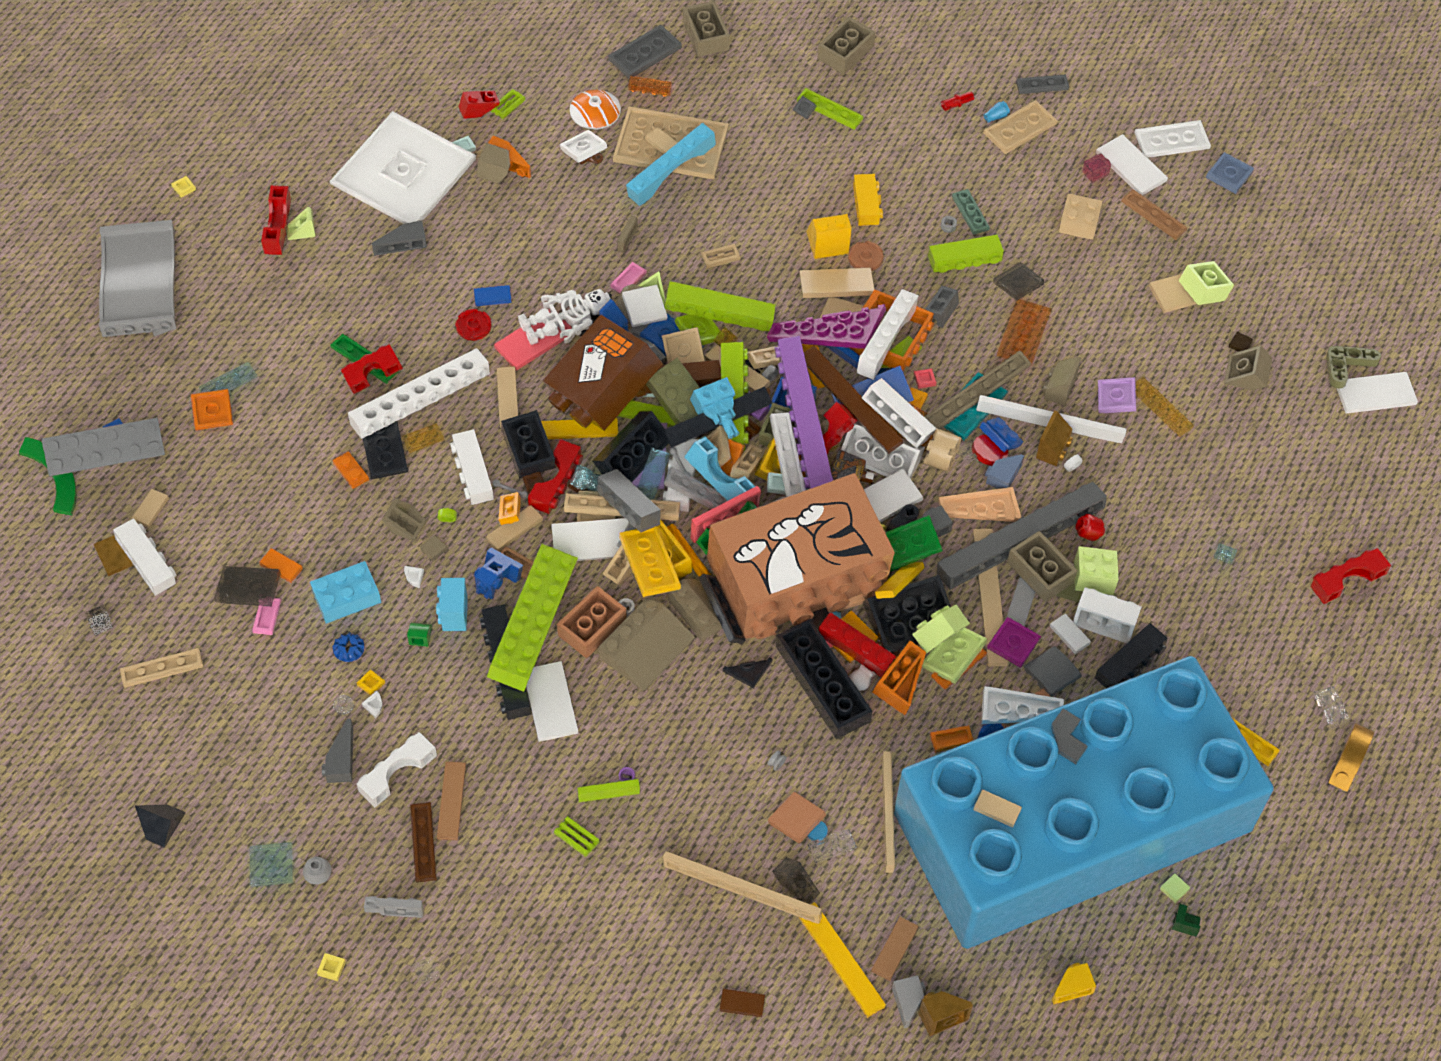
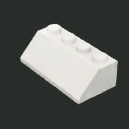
[841,421,925,479]

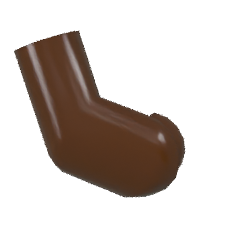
[579,153,603,165]

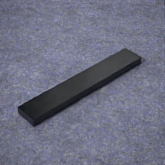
[663,386,772,448]

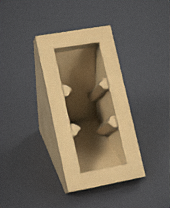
[603,545,633,585]

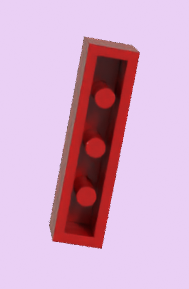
[819,612,896,678]

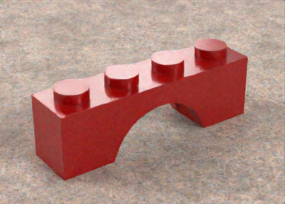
[261,185,291,255]
[528,439,583,514]
[1310,548,1391,604]

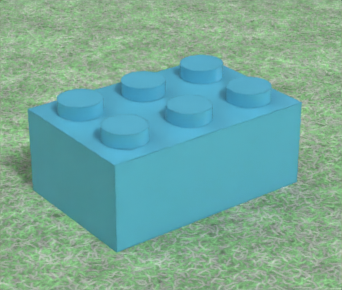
[310,561,381,624]

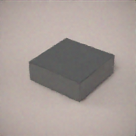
[793,96,817,119]

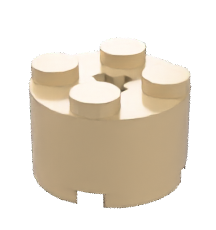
[924,428,961,472]

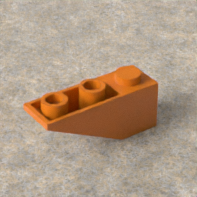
[488,136,531,178]

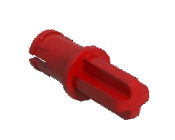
[941,91,975,111]

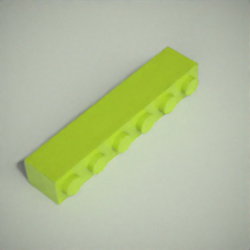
[664,281,776,331]
[721,342,749,451]

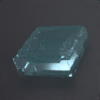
[1214,543,1237,565]

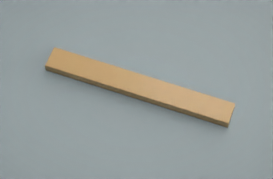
[973,529,1008,667]
[663,851,822,924]

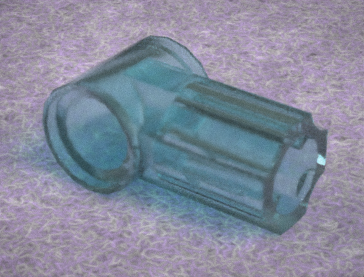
[570,465,601,491]

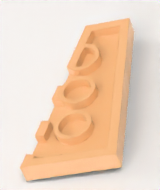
[938,487,1021,522]

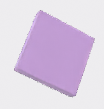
[1098,377,1136,413]

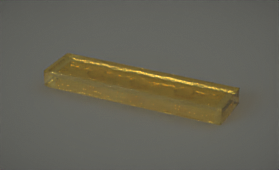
[1136,377,1194,437]

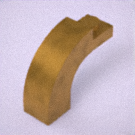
[1328,723,1374,792]

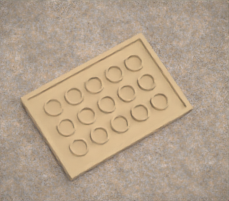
[613,106,729,180]

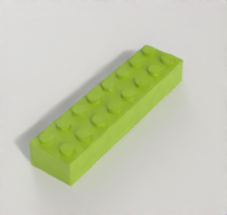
[487,544,578,692]

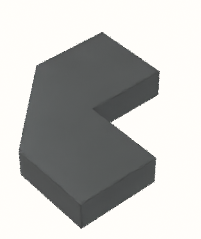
[1051,708,1088,764]

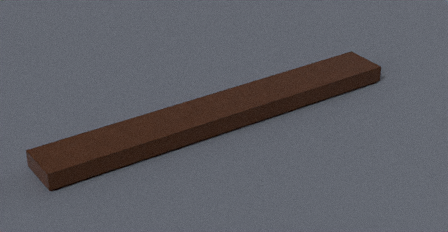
[804,346,903,454]

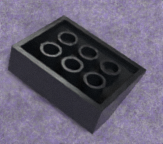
[863,575,951,653]

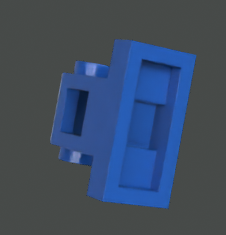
[474,547,523,600]

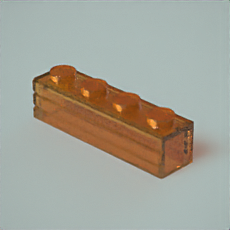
[628,76,672,96]

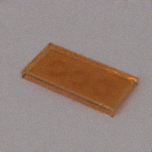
[997,299,1052,366]

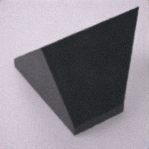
[135,804,185,848]

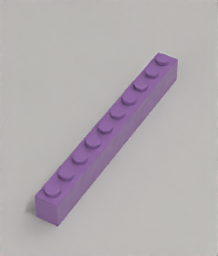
[775,336,833,489]

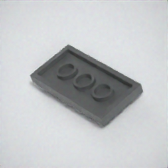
[608,24,682,79]

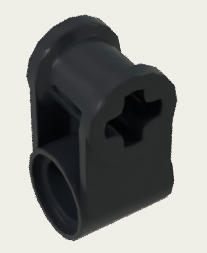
[886,504,919,532]

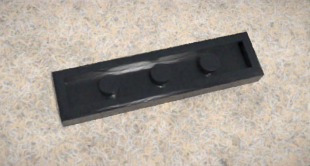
[698,574,746,644]

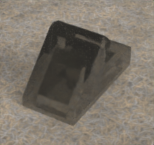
[84,604,113,635]

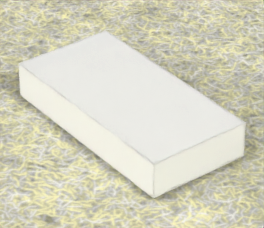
[1050,614,1091,654]

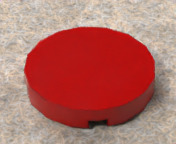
[455,309,492,341]
[972,435,1009,466]

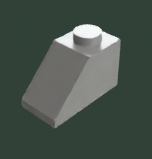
[892,975,926,1028]

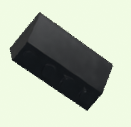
[592,411,669,483]

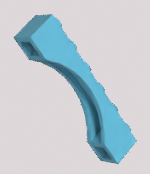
[626,123,716,206]

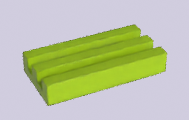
[490,89,526,119]
[554,816,599,857]

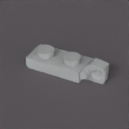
[364,896,424,918]

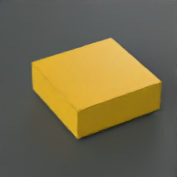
[357,669,385,696]

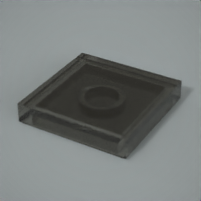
[993,262,1044,301]

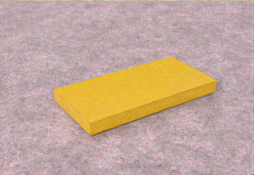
[619,526,681,597]

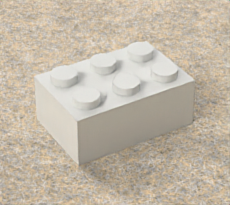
[1073,588,1142,643]

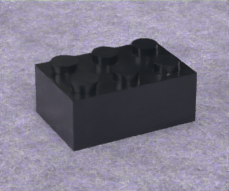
[501,410,555,479]

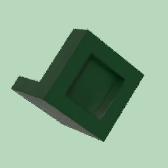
[1172,903,1201,937]

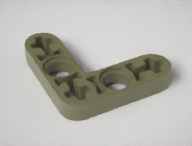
[1326,346,1381,389]

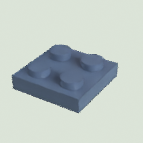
[1206,152,1254,194]

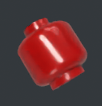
[1075,514,1105,541]

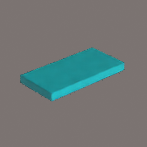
[944,372,1008,441]

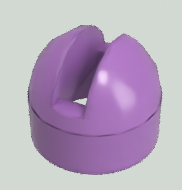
[619,767,635,781]

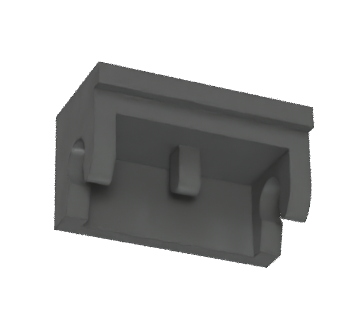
[925,285,959,328]

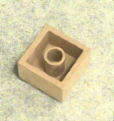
[1059,193,1102,240]

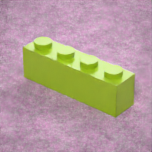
[928,235,1004,273]

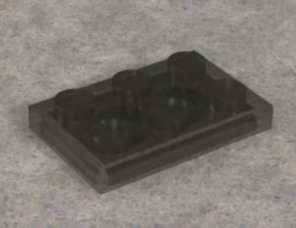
[214,566,281,607]

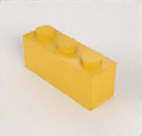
[853,174,883,226]

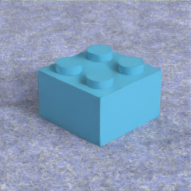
[436,578,468,631]

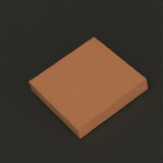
[768,792,826,844]

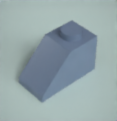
[985,454,1024,489]

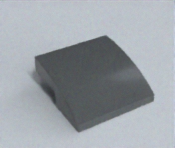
[1024,646,1082,697]

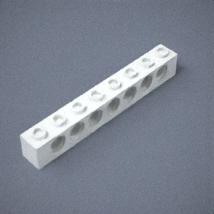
[348,348,490,439]

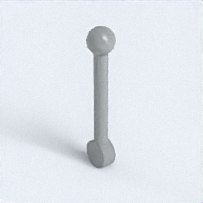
[670,447,691,476]
[493,480,528,498]

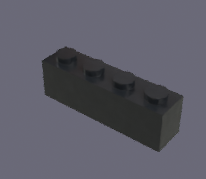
[1095,623,1168,688]

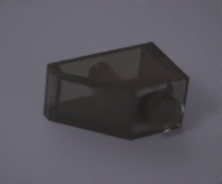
[772,857,820,904]

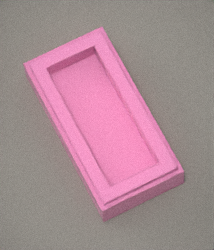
[610,262,647,293]
[252,597,281,635]

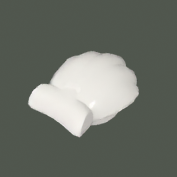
[849,664,875,691]

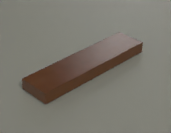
[410,802,437,883]

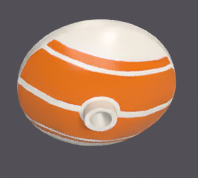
[570,90,621,130]

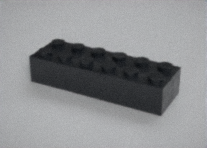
[776,619,872,740]

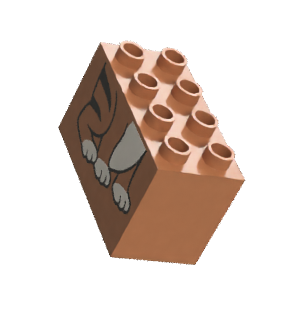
[707,473,895,639]

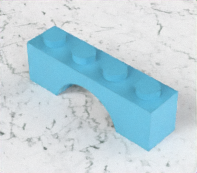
[684,437,755,501]

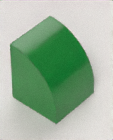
[407,622,432,647]

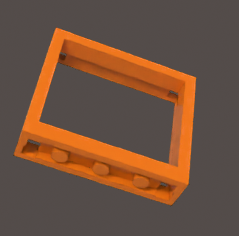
[848,289,934,371]

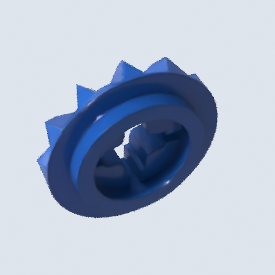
[332,632,365,662]

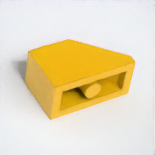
[1052,963,1096,1005]

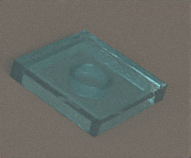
[250,842,293,887]

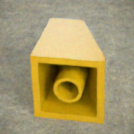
[806,214,851,259]

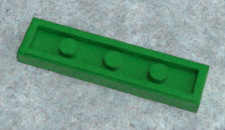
[330,333,398,384]

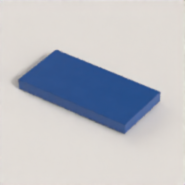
[831,366,914,404]

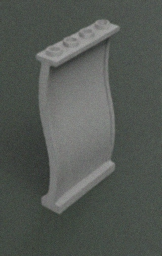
[99,220,176,337]

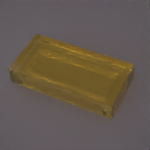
[402,423,444,453]

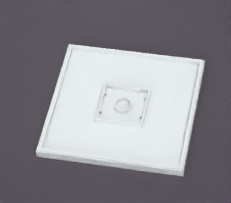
[330,111,476,224]

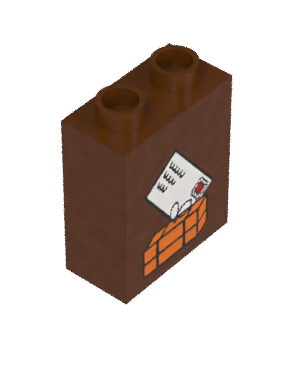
[543,315,663,431]

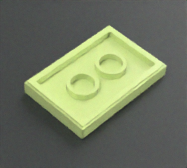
[922,628,987,684]

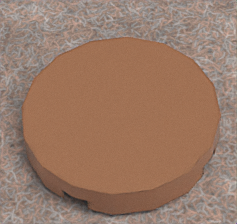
[848,241,884,271]

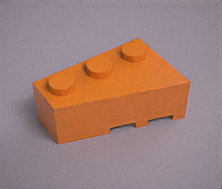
[872,641,926,715]

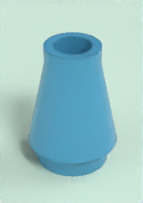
[983,101,1010,123]

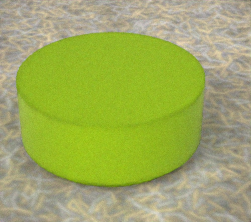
[437,508,457,522]

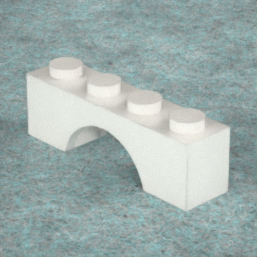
[357,732,437,807]

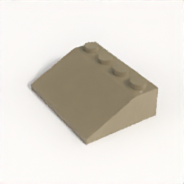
[598,595,695,691]

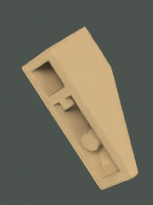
[730,444,766,483]

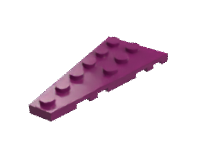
[767,304,886,349]

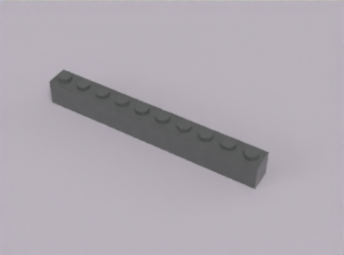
[937,482,1107,590]

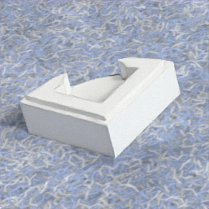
[404,566,424,588]
[362,691,382,718]

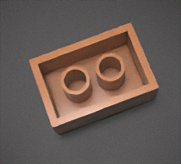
[557,586,627,659]

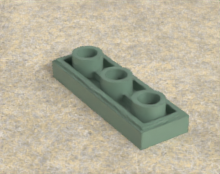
[952,189,990,235]

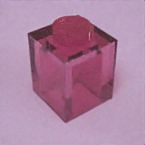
[1082,153,1111,183]

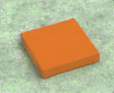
[191,389,233,430]

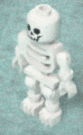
[518,289,610,345]

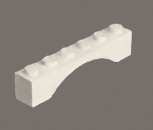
[857,289,919,380]

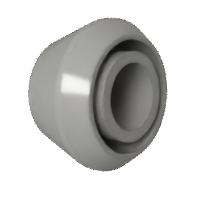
[303,857,332,884]

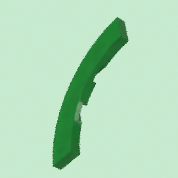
[19,437,77,516]

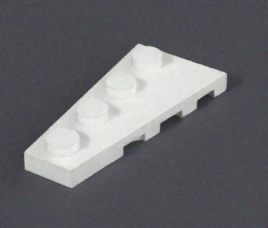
[981,686,1064,724]

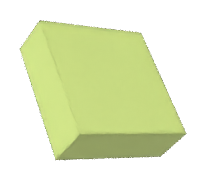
[1160,874,1190,903]

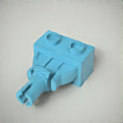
[690,377,739,439]

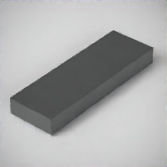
[1016,74,1069,94]

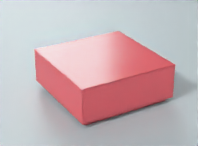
[914,368,936,389]

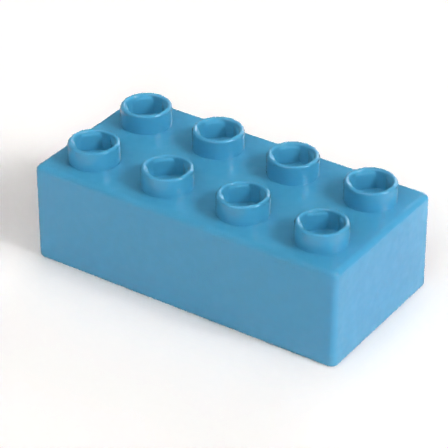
[894,656,1274,949]

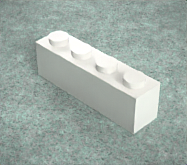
[862,378,936,448]
[450,429,494,505]
[663,439,699,512]
[113,518,176,596]

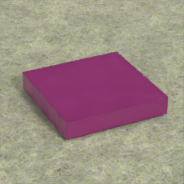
[987,617,1041,668]

